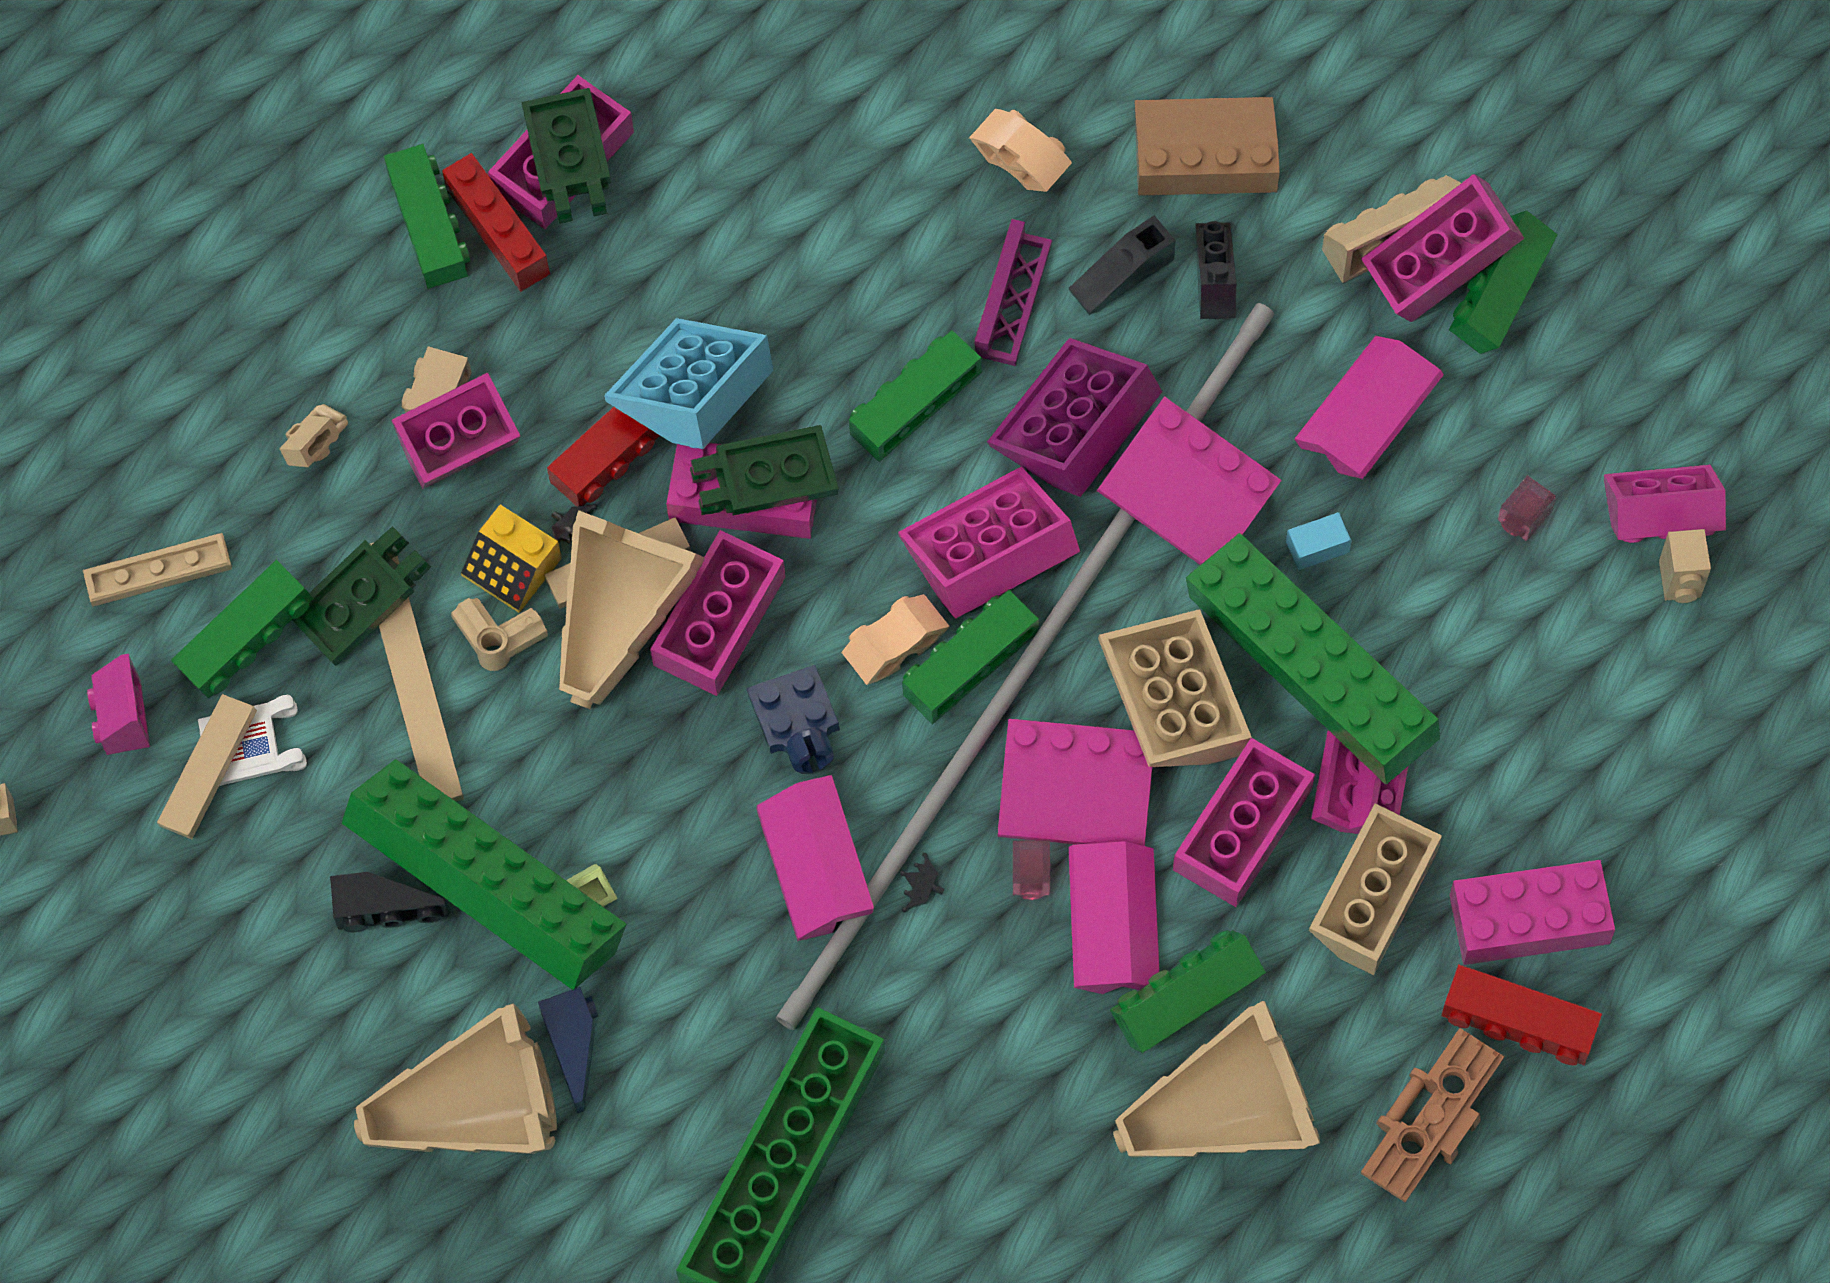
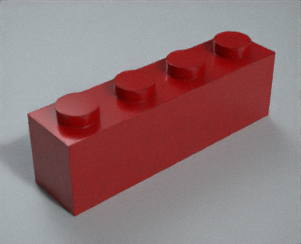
[442,153,550,292]
[547,407,660,506]
[1441,964,1602,1065]

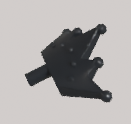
[551,504,597,544]
[900,853,945,912]

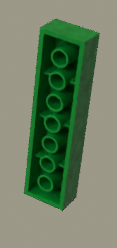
[1186,533,1440,785]
[341,759,627,990]
[676,1007,885,1283]

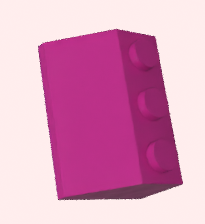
[391,373,520,489]
[1604,465,1726,543]

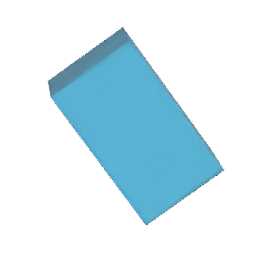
[1286,512,1352,570]

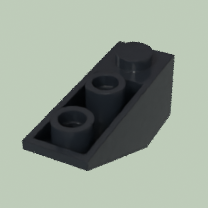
[1069,215,1176,315]
[1195,221,1237,319]
[330,872,449,933]

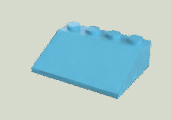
[604,318,773,449]

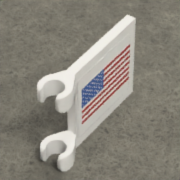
[198,695,307,786]

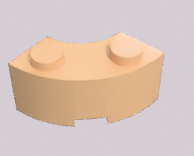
[969,109,1072,192]
[841,594,950,685]

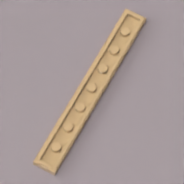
[370,542,464,802]

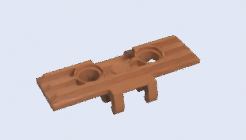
[1361,1028,1504,1203]

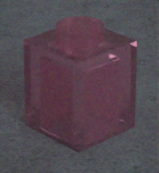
[1498,475,1556,541]
[1013,841,1050,900]

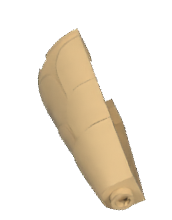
[559,511,705,709]
[1113,1001,1320,1157]
[354,1004,557,1154]

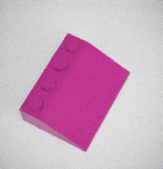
[1097,396,1281,565]
[898,466,1080,619]
[998,719,1152,846]

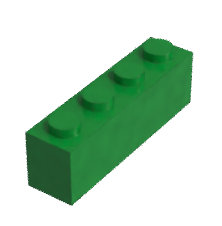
[383,144,471,289]
[1449,210,1558,354]
[849,330,982,462]
[171,559,314,699]
[902,590,1039,725]
[1110,930,1266,1053]

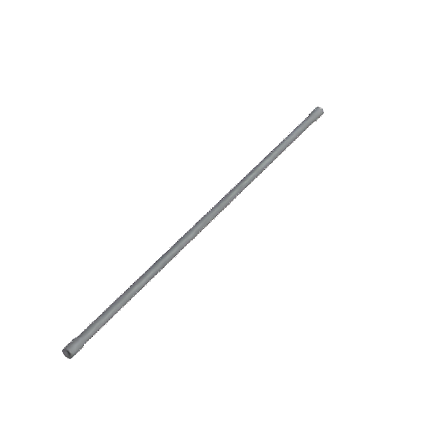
[776,303,1274,1030]

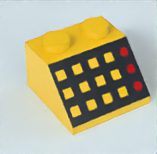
[461,504,562,613]

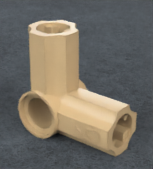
[451,598,548,671]

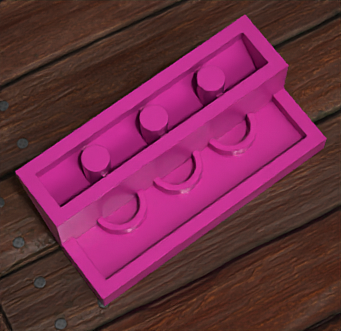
[1294,336,1444,479]
[1311,730,1408,834]
[756,775,874,941]
[1068,841,1159,994]

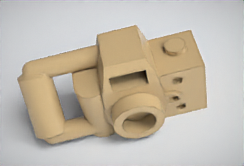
[279,404,348,467]

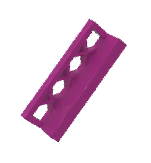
[974,219,1052,366]

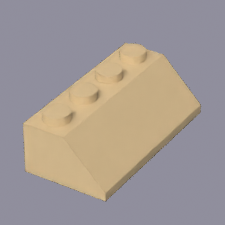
[1322,175,1461,283]
[1309,804,1442,975]

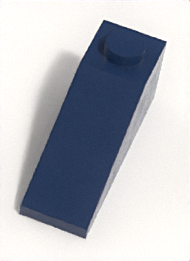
[538,987,599,1113]

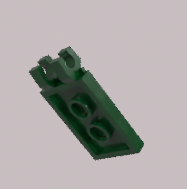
[521,88,611,224]
[690,425,839,516]
[292,526,431,666]

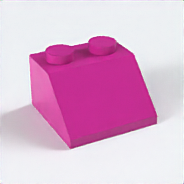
[87,654,150,755]

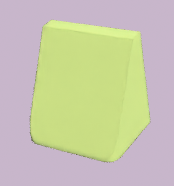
[566,864,618,907]

